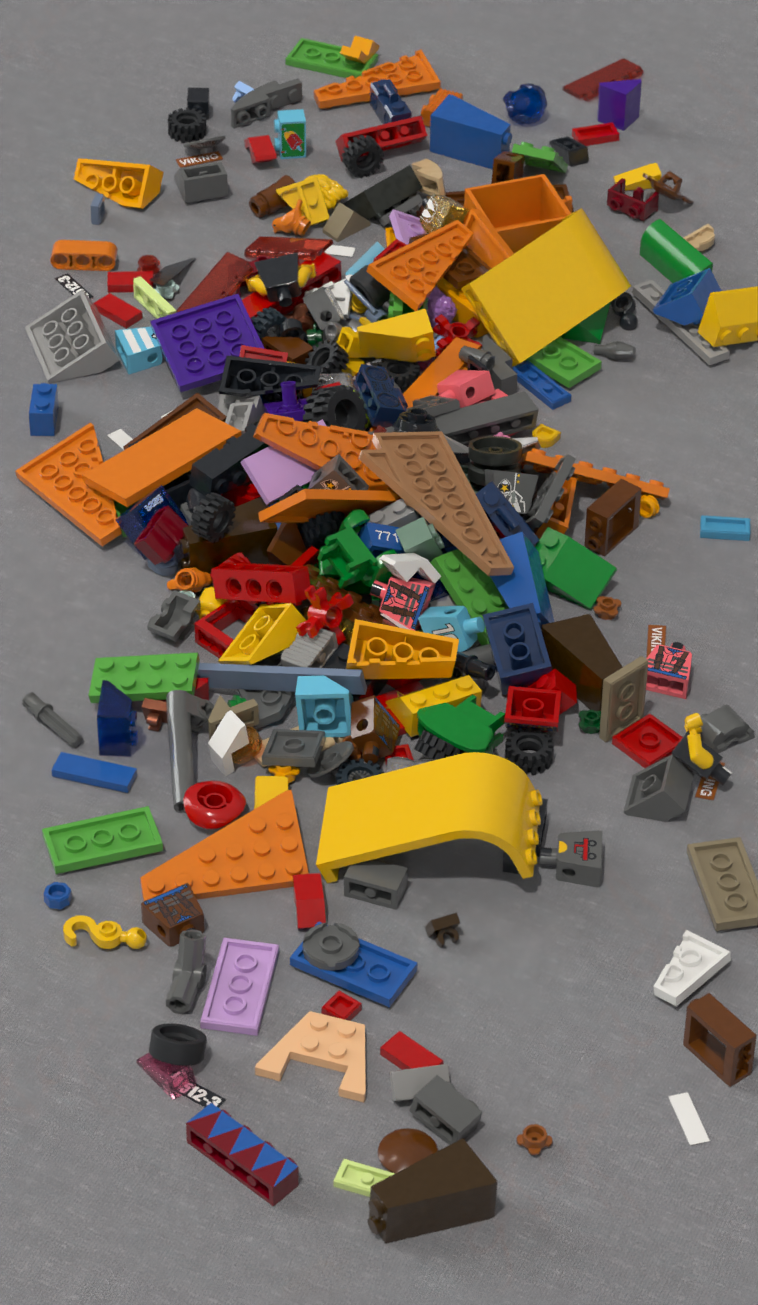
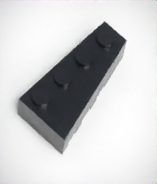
[189,424,269,496]

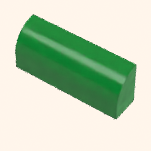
[639,219,713,283]

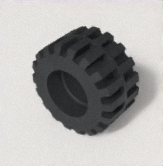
[303,385,368,431]

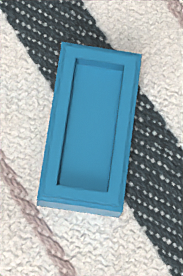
[700,515,750,541]

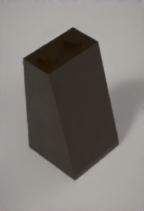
[180,497,277,574]
[541,614,623,711]
[367,1138,498,1244]

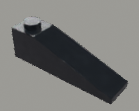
[219,356,321,397]

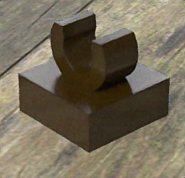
[425,912,460,947]

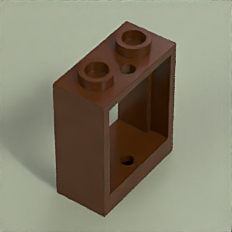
[584,479,642,557]
[683,993,757,1087]

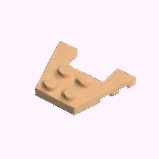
[255,1011,366,1102]

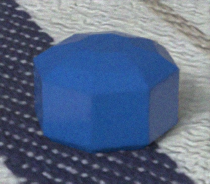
[44,882,72,909]

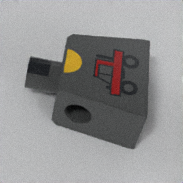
[540,831,603,888]

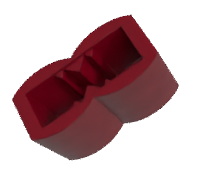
[134,506,188,565]

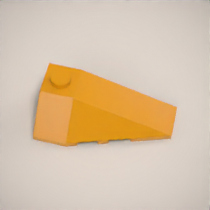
[74,158,164,209]

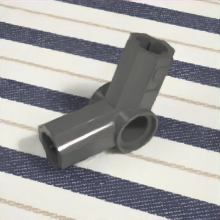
[166,929,207,1014]

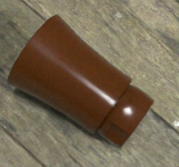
[249,175,296,217]

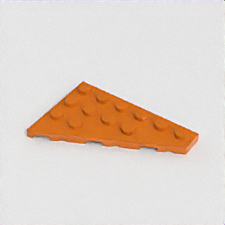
[15,423,122,547]
[140,790,309,902]

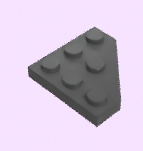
[521,454,576,531]
[237,647,295,729]

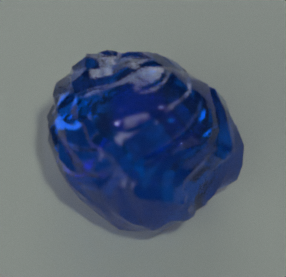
[503,83,548,125]

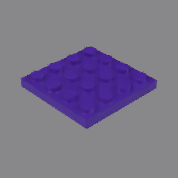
[150,294,264,393]

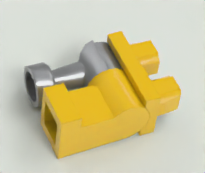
[325,317,378,358]

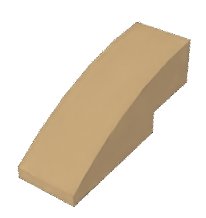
[412,159,446,200]

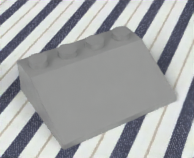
[25,290,120,383]

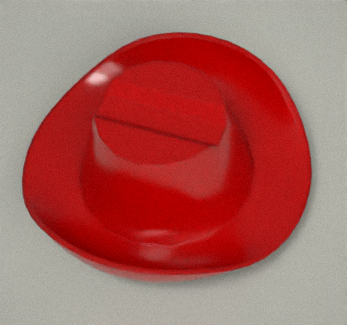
[183,781,246,829]

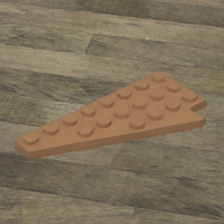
[359,431,514,576]

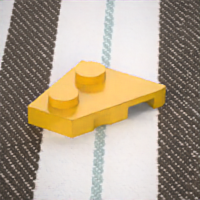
[276,176,330,226]

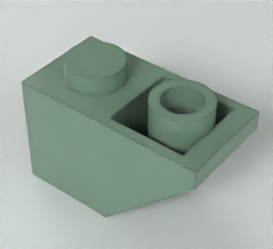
[396,517,445,561]

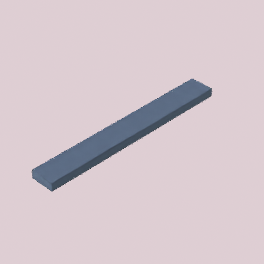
[197,663,367,695]

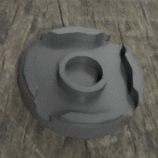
[302,923,360,971]

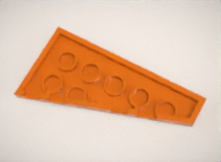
[314,49,441,109]
[367,220,473,311]
[253,413,393,491]
[518,448,670,500]

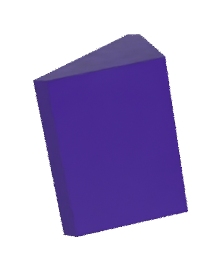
[597,79,642,131]

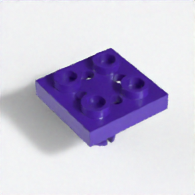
[263,381,308,422]

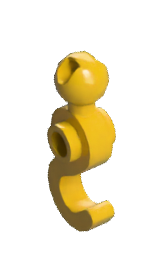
[63,915,147,949]

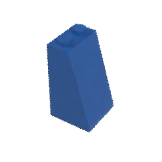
[430,94,512,169]
[490,532,555,629]

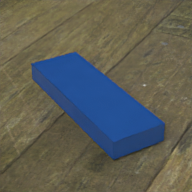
[512,360,572,410]
[51,752,137,793]

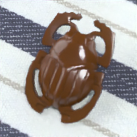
[642,171,693,204]

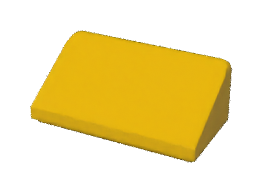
[254,776,288,809]

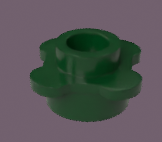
[307,324,323,347]
[578,710,601,734]

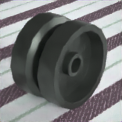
[468,436,522,486]

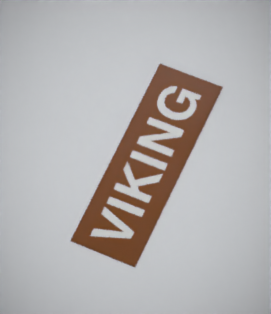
[175,151,223,168]
[646,625,666,659]
[695,762,725,800]

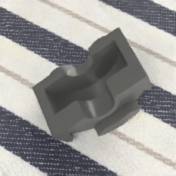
[147,590,201,642]
[698,705,755,753]

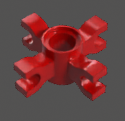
[433,314,482,356]
[296,585,354,645]

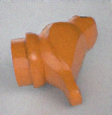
[272,199,311,236]
[167,568,213,593]

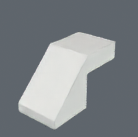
[380,553,441,584]
[208,710,249,776]

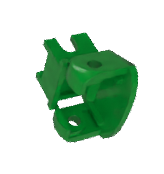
[317,509,397,589]
[417,694,505,754]

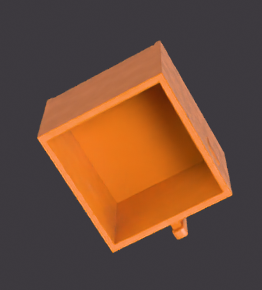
[464,174,573,253]

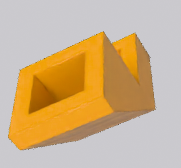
[340,36,380,64]

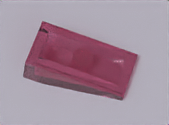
[136,1053,196,1099]

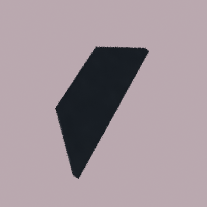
[150,258,195,286]

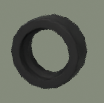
[149,1023,207,1066]

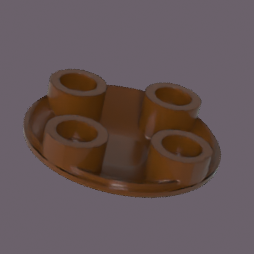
[378,1128,438,1173]

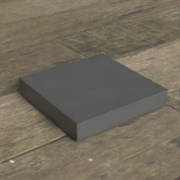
[262,729,326,767]

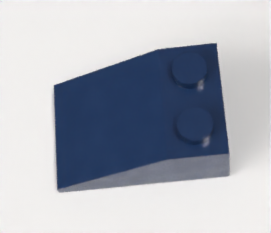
[482,603,552,695]

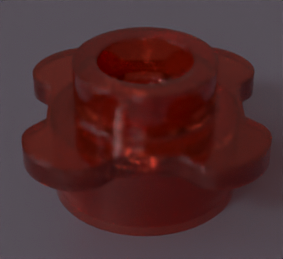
[137,255,160,274]

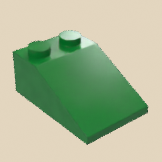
[535,527,617,611]

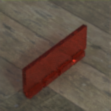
[562,58,644,101]
[244,236,333,261]
[176,252,254,313]

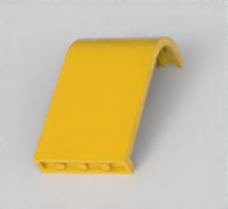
[461,208,631,367]
[316,752,542,883]

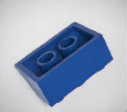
[652,268,722,326]

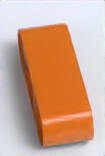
[50,240,118,271]

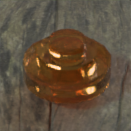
[231,726,262,764]

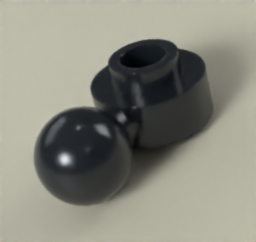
[611,292,638,330]
[279,318,308,344]

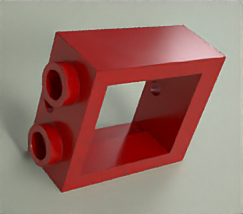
[194,600,258,659]

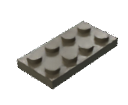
[687,837,758,931]

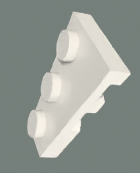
[654,930,731,1006]

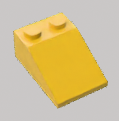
[357,309,436,362]
[218,603,306,665]

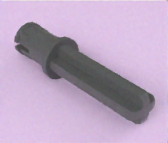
[22,692,83,748]

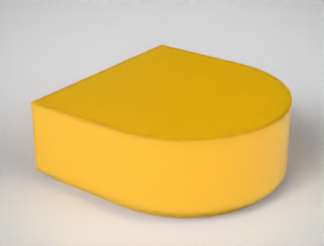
[532,424,561,448]

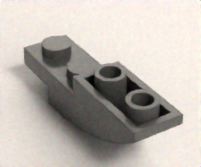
[231,78,302,129]

